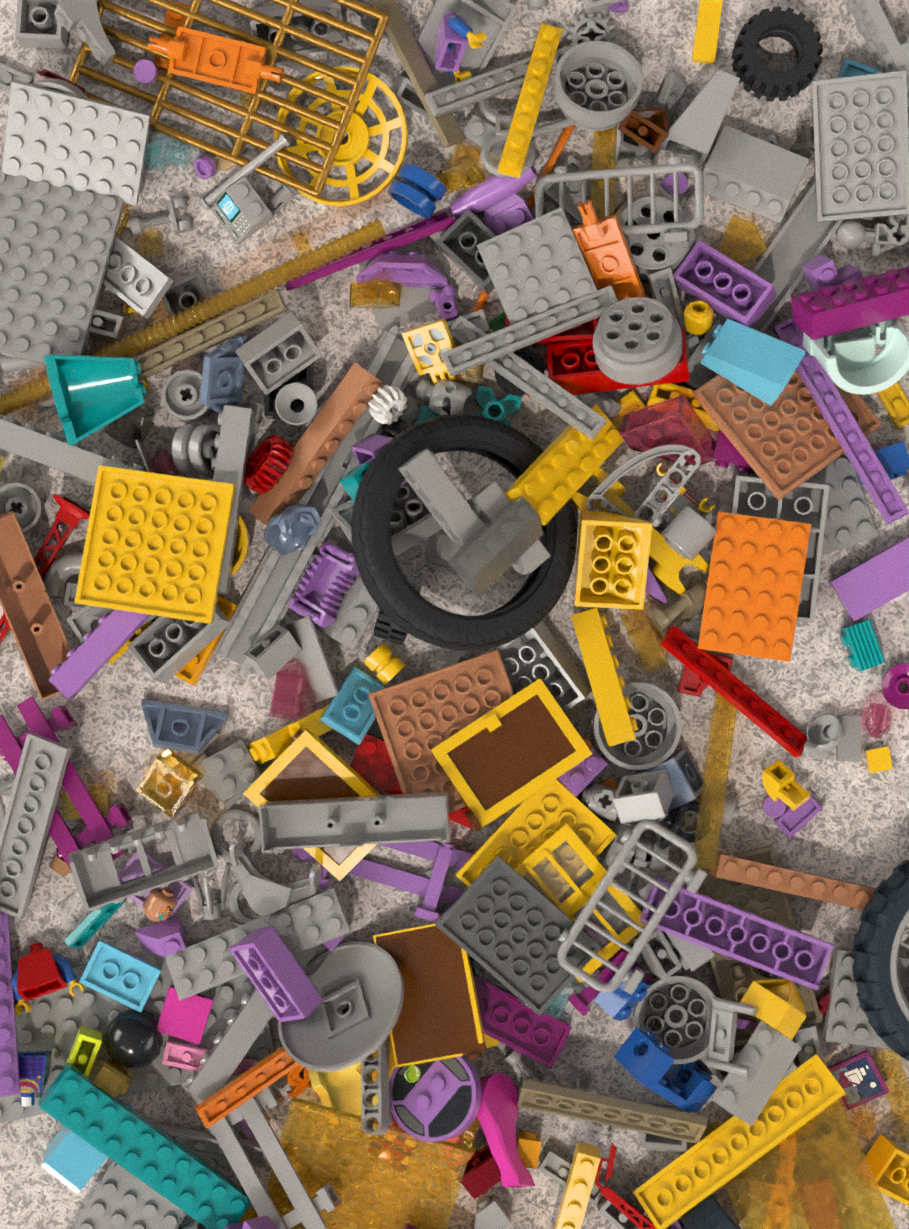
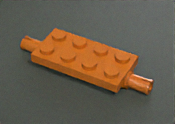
[148,26,284,95]
[572,200,647,301]

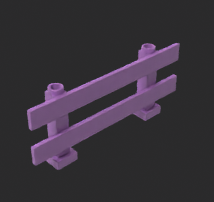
[291,841,473,922]

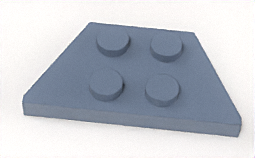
[200,334,247,413]
[141,699,228,755]

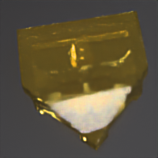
[718,216,768,265]

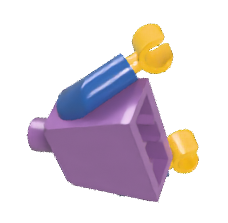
[435,12,487,83]

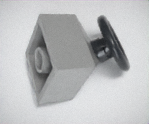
[613,770,686,850]

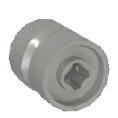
[632,837,669,872]

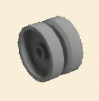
[162,370,213,424]
[172,424,221,475]
[0,482,41,532]

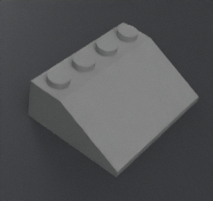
[703,125,810,224]
[331,482,443,557]
[296,538,379,650]
[495,621,592,712]

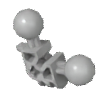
[836,214,909,259]

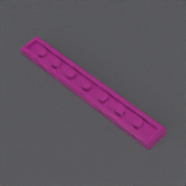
[281,210,455,291]

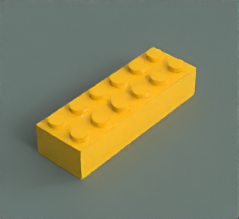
[504,404,625,526]

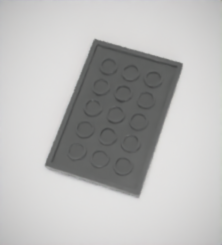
[435,854,602,1016]

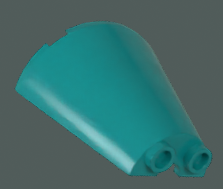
[43,354,146,446]

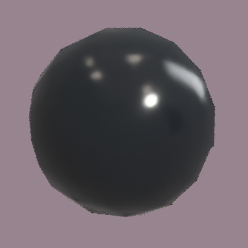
[105,1009,161,1068]

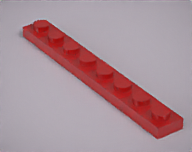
[660,625,808,758]

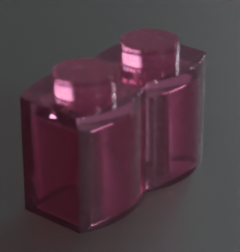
[269,671,309,721]

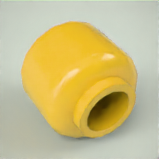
[683,300,714,335]

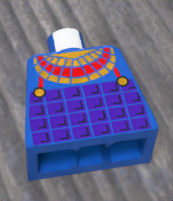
[18,1051,52,1107]

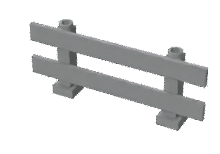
[195,1072,341,1229]

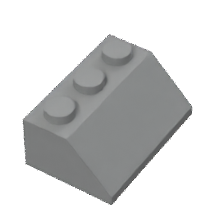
[235,311,322,395]

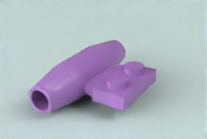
[450,165,537,236]

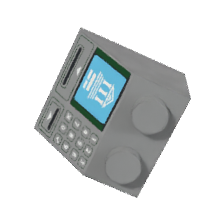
[211,176,274,245]

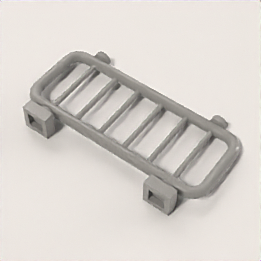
[534,157,704,249]
[557,820,707,995]

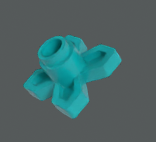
[473,386,522,428]

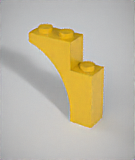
[248,704,333,765]

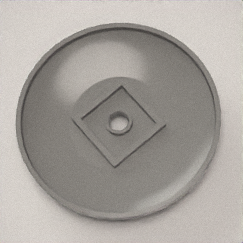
[278,941,404,1072]

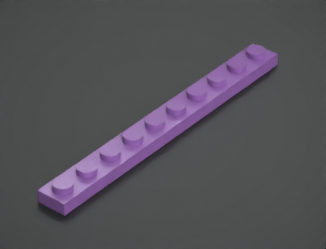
[773,317,909,525]

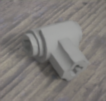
[580,783,619,821]

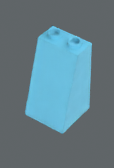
[701,319,806,406]
[41,1086,135,1194]

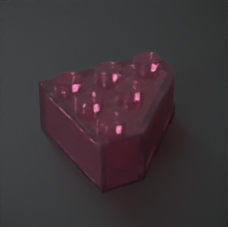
[620,395,716,466]

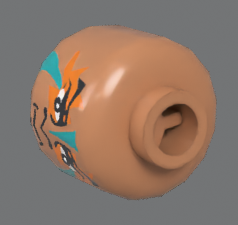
[143,887,177,922]

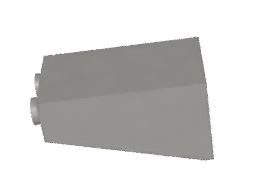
[661,70,740,166]

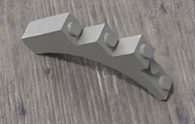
[54,0,116,66]

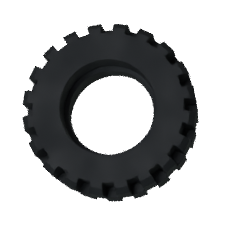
[732,6,823,102]

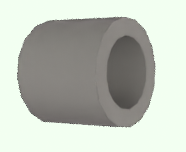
[661,506,717,561]

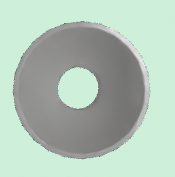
[275,383,317,425]

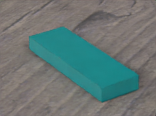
[64,899,126,949]

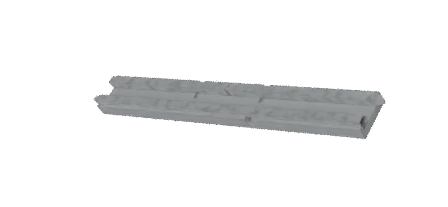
[214,326,417,677]

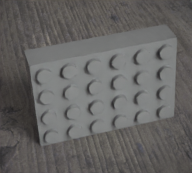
[731,476,830,623]

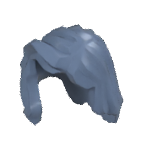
[264,504,321,556]

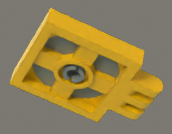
[402,318,457,384]

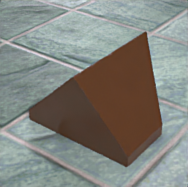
[618,107,669,154]

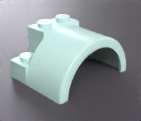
[803,319,909,395]

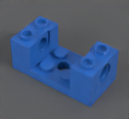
[614,1027,717,1113]

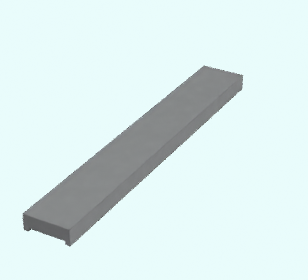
[683,181,843,391]

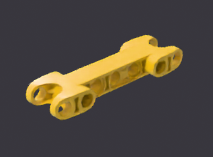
[571,467,709,596]

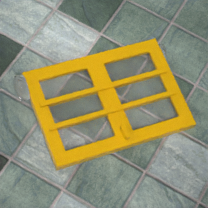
[513,823,646,988]

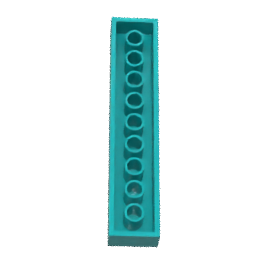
[38,1062,252,1229]

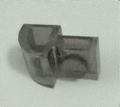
[789,120,815,168]

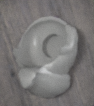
[803,713,845,759]

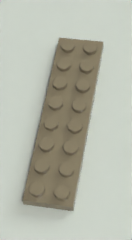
[517,1079,708,1144]

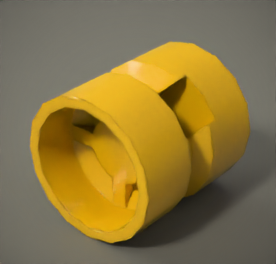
[363,642,406,685]

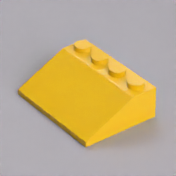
[573,510,652,610]

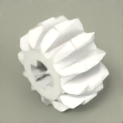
[368,384,407,425]

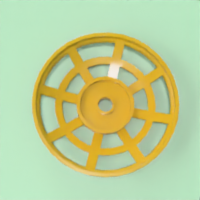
[274,66,408,207]

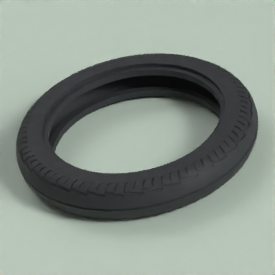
[351,415,577,651]

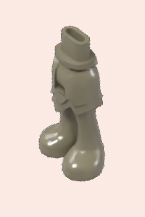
[646,581,707,640]

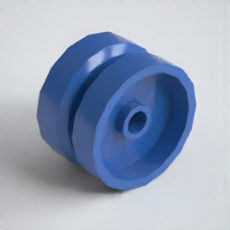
[388,163,447,219]

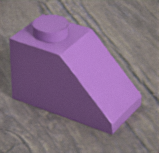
[136,917,187,957]

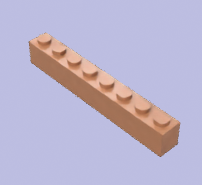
[248,362,384,526]
[709,851,876,910]

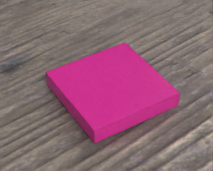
[156,986,214,1045]

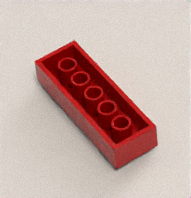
[547,328,690,395]
[350,732,473,829]

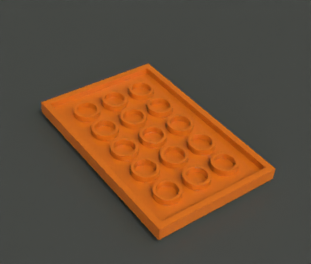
[698,512,811,662]

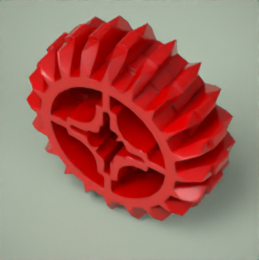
[244,434,294,494]

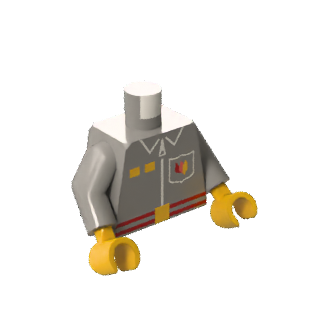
[645,460,715,530]

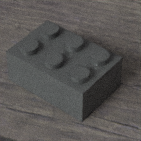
[436,209,496,295]

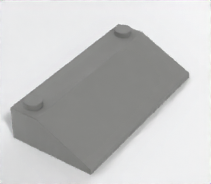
[391,0,517,121]

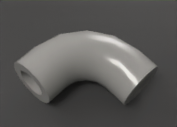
[43,552,83,598]

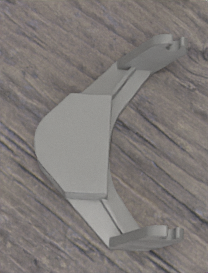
[229,836,322,915]

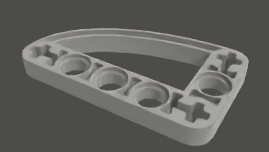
[586,444,701,524]

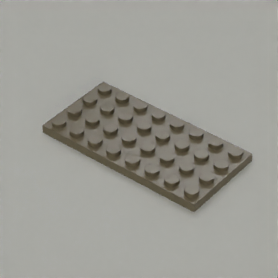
[692,844,822,1047]

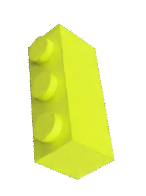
[65,1026,102,1076]

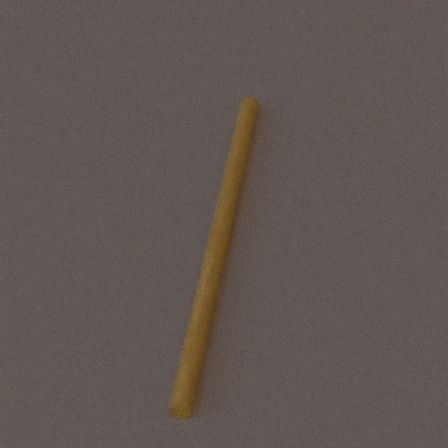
[0,218,386,416]

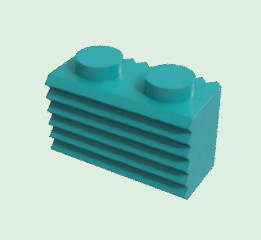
[840,619,886,671]

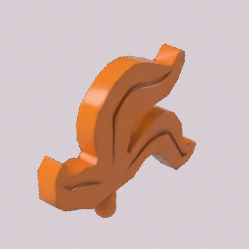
[286,1065,312,1098]

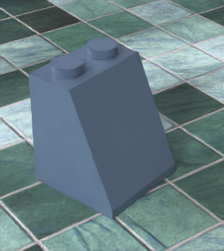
[633,747,707,812]

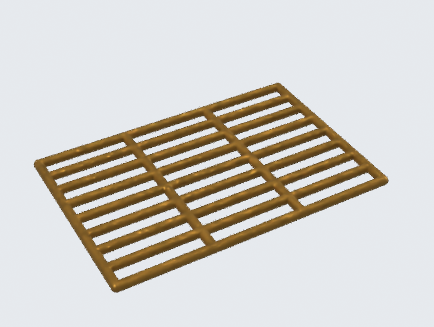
[69,0,390,197]

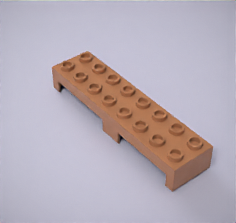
[0,511,71,701]

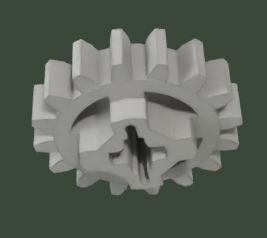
[566,13,616,47]

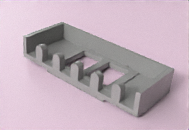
[67,810,219,912]

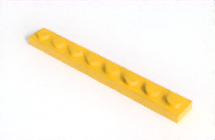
[497,23,563,178]

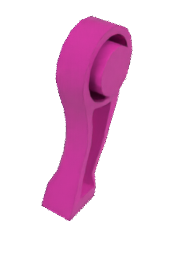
[477,1073,535,1188]

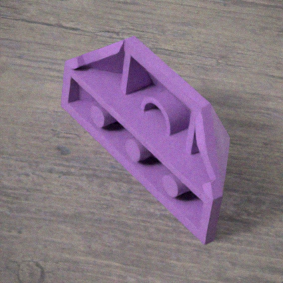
[356,251,448,288]

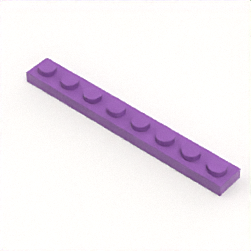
[0,911,21,1097]

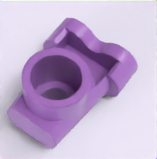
[429,285,459,322]

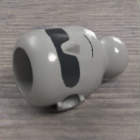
[416,379,473,416]

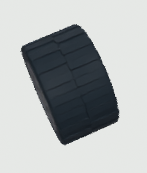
[680,1194,741,1229]

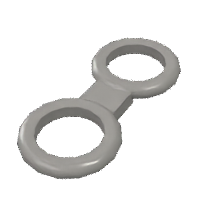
[479,86,535,178]
[210,808,273,925]

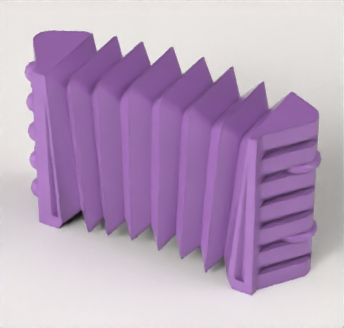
[289,541,360,628]

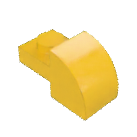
[762,760,811,810]

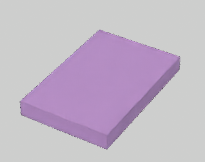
[118,849,194,922]

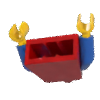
[11,943,85,1015]

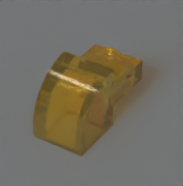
[437,155,486,194]

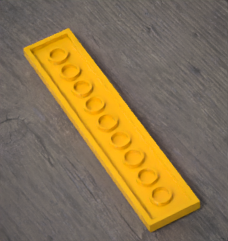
[633,1054,846,1229]

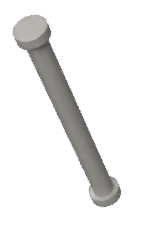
[199,132,291,210]

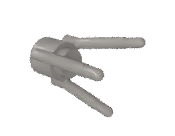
[193,863,230,920]

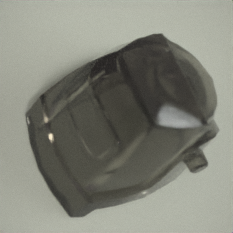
[106,402,155,449]

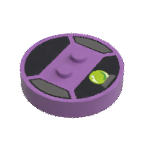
[389,1055,482,1142]

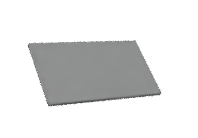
[364,259,458,334]
[285,616,339,703]

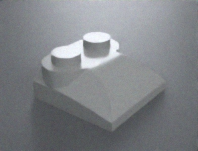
[638,1099,687,1152]

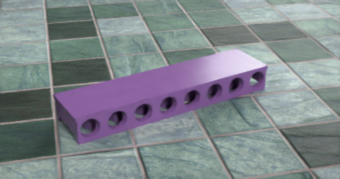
[828,536,909,621]
[639,876,834,991]

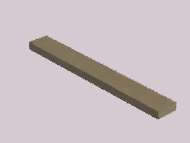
[370,0,465,148]
[133,288,288,382]

